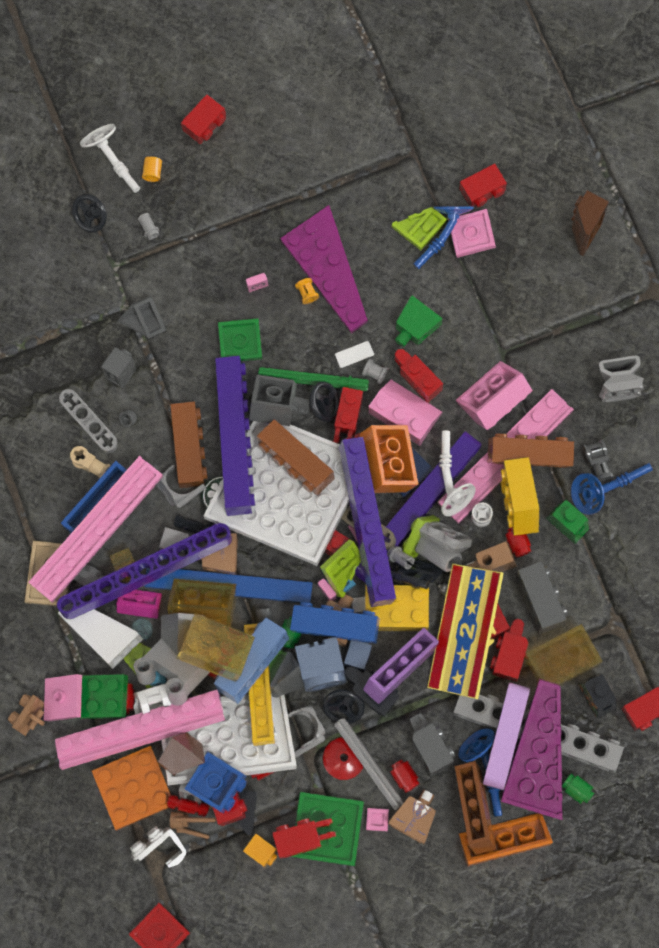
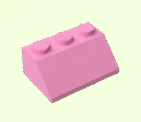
[456,361,533,430]
[369,380,442,446]

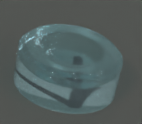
[132,619,153,641]

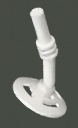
[80,124,140,193]
[439,431,476,516]

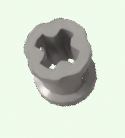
[362,359,388,384]

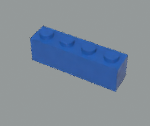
[290,602,380,644]

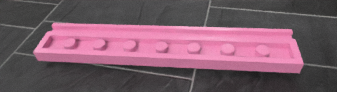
[437,389,573,524]
[29,456,163,603]
[55,690,225,770]

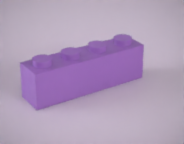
[363,628,439,704]

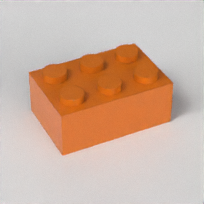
[360,425,418,493]

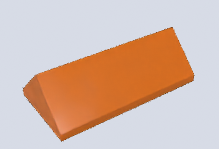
[459,813,553,867]

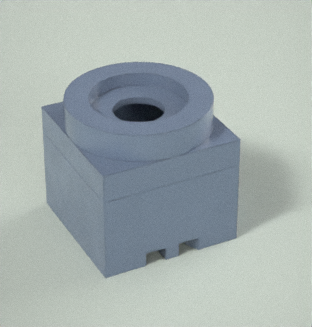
[295,637,346,692]

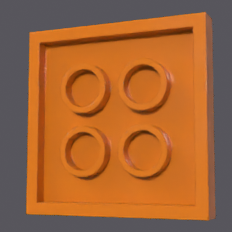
[92,746,171,831]

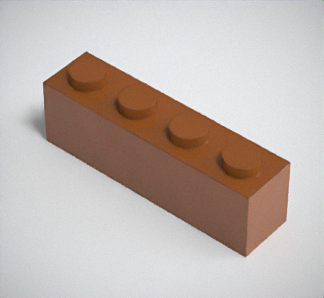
[170,401,208,488]
[257,419,335,496]
[488,434,574,468]
[455,761,496,855]

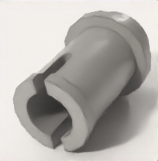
[138,213,159,240]
[387,546,414,569]

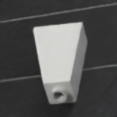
[58,604,143,669]

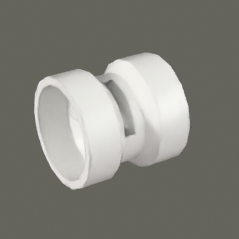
[471,502,493,527]

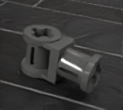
[582,439,614,482]

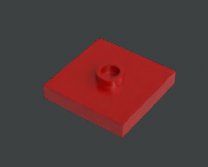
[129,903,190,948]

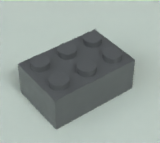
[515,561,568,636]

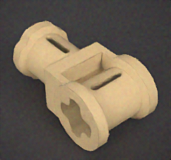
[70,446,111,479]

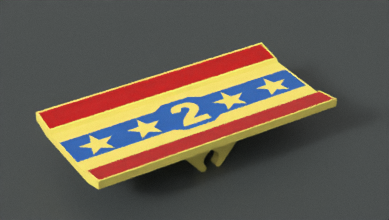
[427,564,504,699]

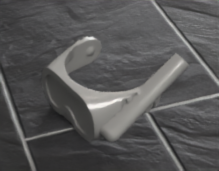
[156,464,206,508]
[288,705,325,758]

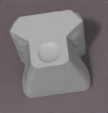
[599,355,644,403]
[415,521,472,572]

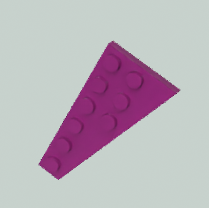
[280,205,368,334]
[500,678,563,820]

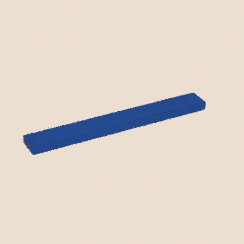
[144,568,313,603]

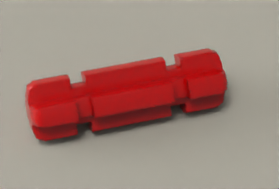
[167,795,209,817]

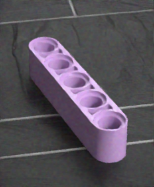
[483,682,530,790]

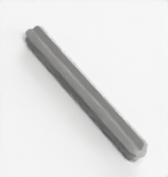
[334,718,404,810]

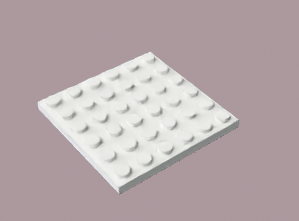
[204,421,349,566]

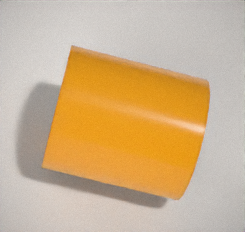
[142,157,162,182]

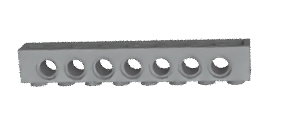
[453,694,624,774]

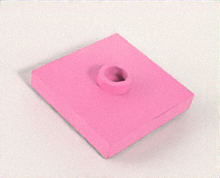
[448,209,496,258]
[44,674,82,721]

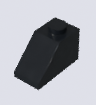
[237,790,257,837]

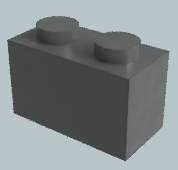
[101,347,136,389]

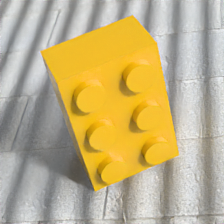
[501,457,539,535]
[365,585,429,631]

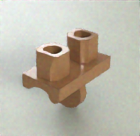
[8,694,45,736]

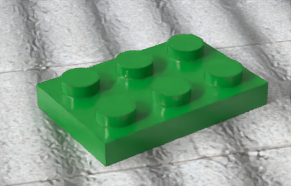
[73,674,128,719]

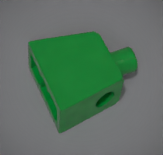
[395,295,443,347]
[546,500,589,544]

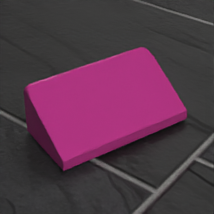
[117,590,162,619]

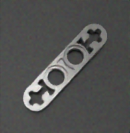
[59,389,118,453]

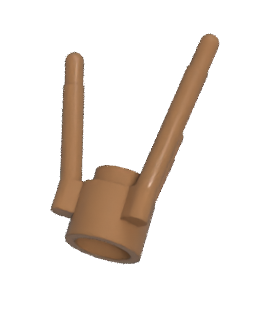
[170,805,216,839]

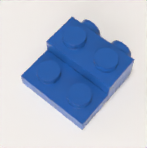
[185,752,247,814]

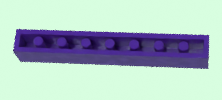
[215,356,255,516]
[339,437,396,607]

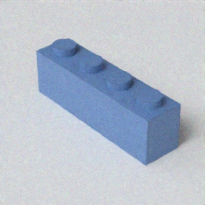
[214,618,289,704]

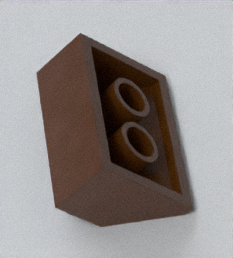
[571,190,609,256]

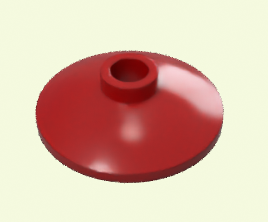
[323,737,363,780]

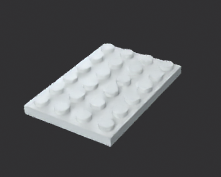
[157,693,297,786]

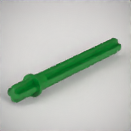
[258,367,369,391]

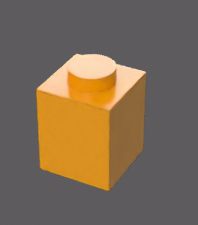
[243,834,278,868]

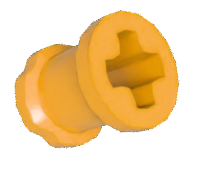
[295,278,319,304]

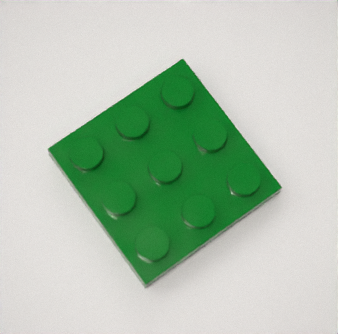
[291,792,364,867]

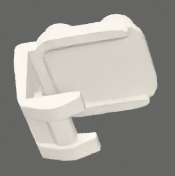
[134,683,171,715]
[130,826,186,868]

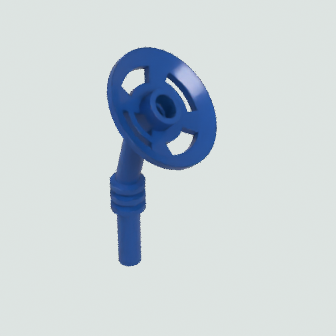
[413,207,474,269]
[571,463,653,515]
[458,728,502,817]

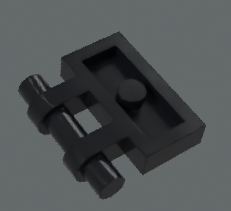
[391,558,442,589]

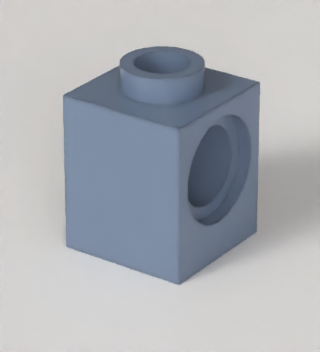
[344,640,372,672]

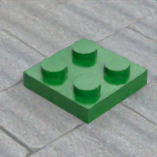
[218,319,262,362]

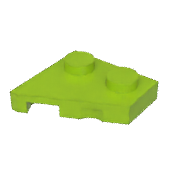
[391,207,447,250]
[403,515,440,558]

